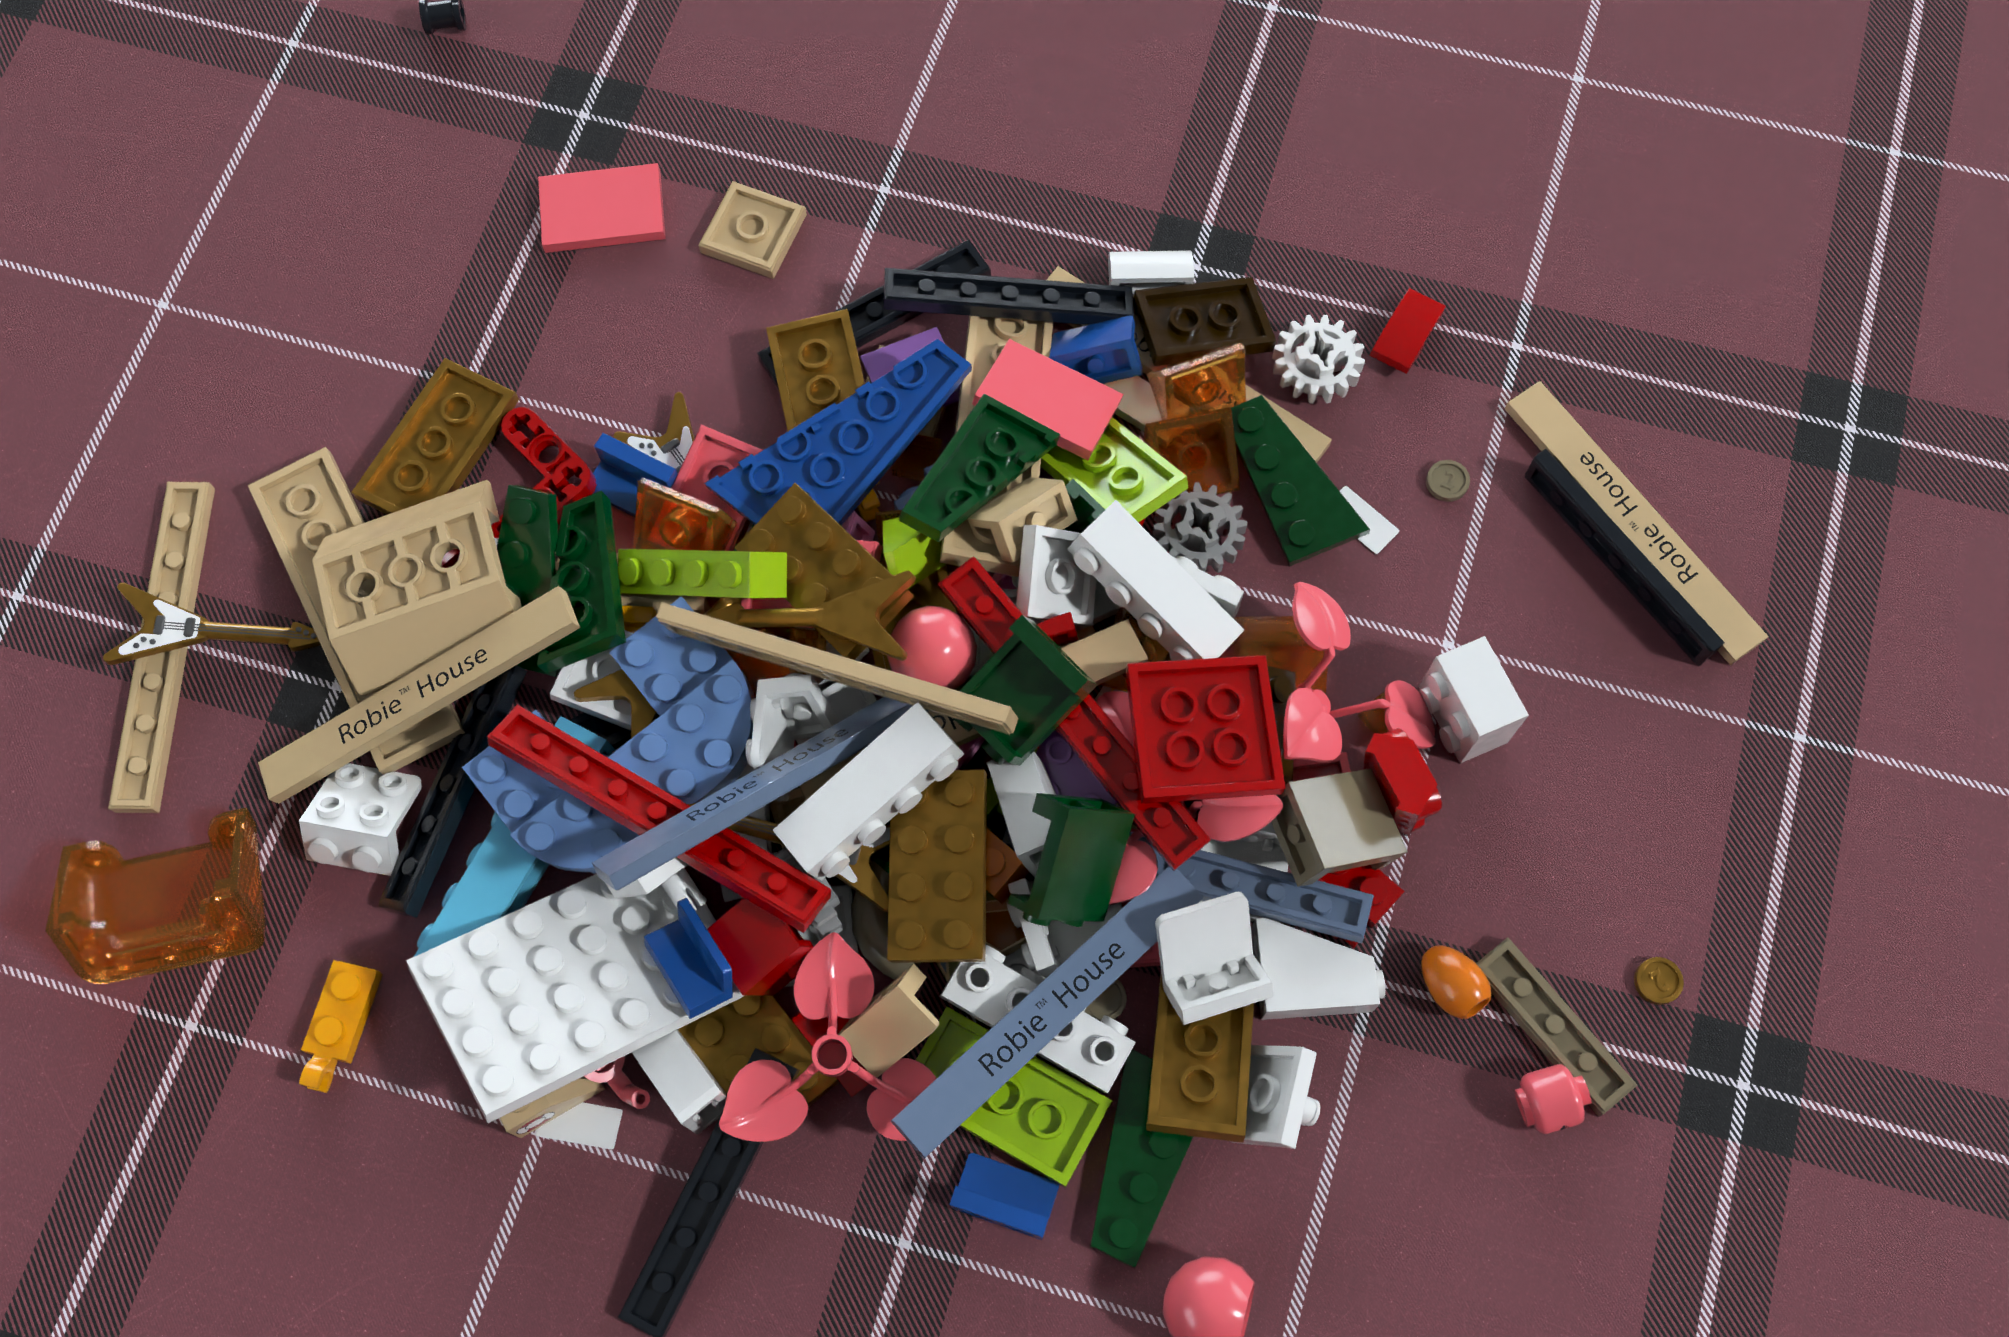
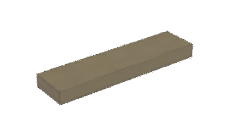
[1476,937,1637,1117]

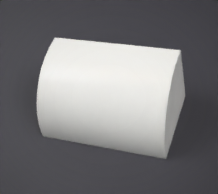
[1108,250,1194,297]

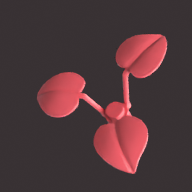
[1283,582,1436,763]
[1096,691,1284,906]
[719,932,937,1142]

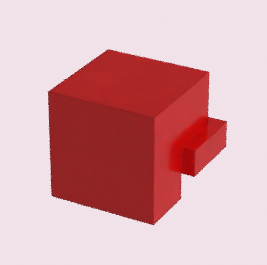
[707,898,814,996]

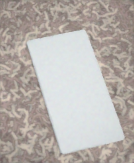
[1340,486,1399,554]
[536,1102,623,1150]

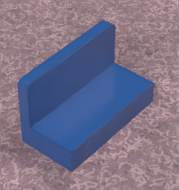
[1049,315,1142,384]
[593,433,678,526]
[644,898,733,1019]
[949,1153,1059,1240]

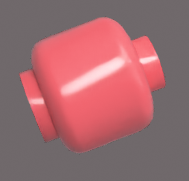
[1514,1064,1592,1134]

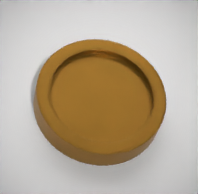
[1634,957,1684,1005]

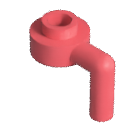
[583,1056,650,1109]

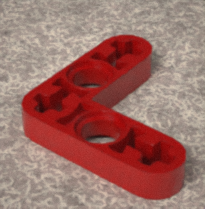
[491,407,597,538]

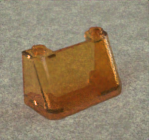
[45,807,266,984]

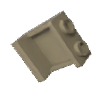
[1271,768,1408,887]

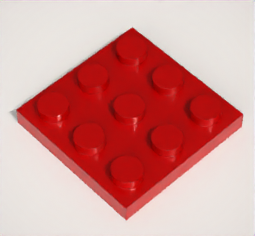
[1125,655,1286,804]

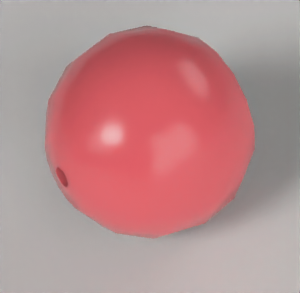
[887,606,977,690]
[1163,1256,1255,1337]

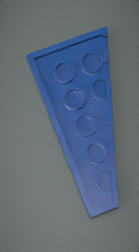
[705,339,972,526]

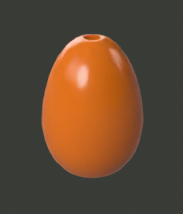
[1421,945,1491,1019]

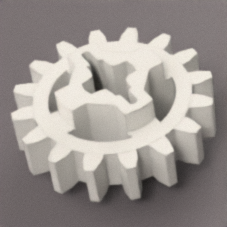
[1272,315,1365,404]

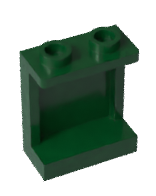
[953,615,1097,766]
[1008,793,1135,927]

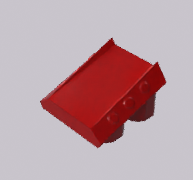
[1363,728,1442,837]

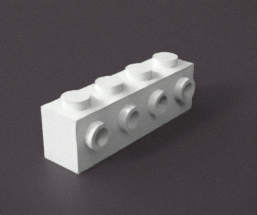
[1067,500,1244,661]
[773,702,964,881]
[939,945,1136,1093]

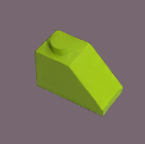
[882,517,946,589]

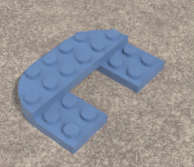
[462,596,755,874]

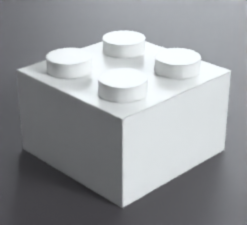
[1419,636,1529,764]

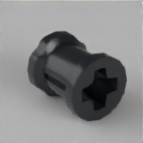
[419,0,467,35]

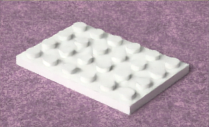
[406,874,746,1123]

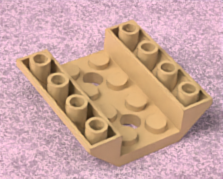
[312,480,522,696]

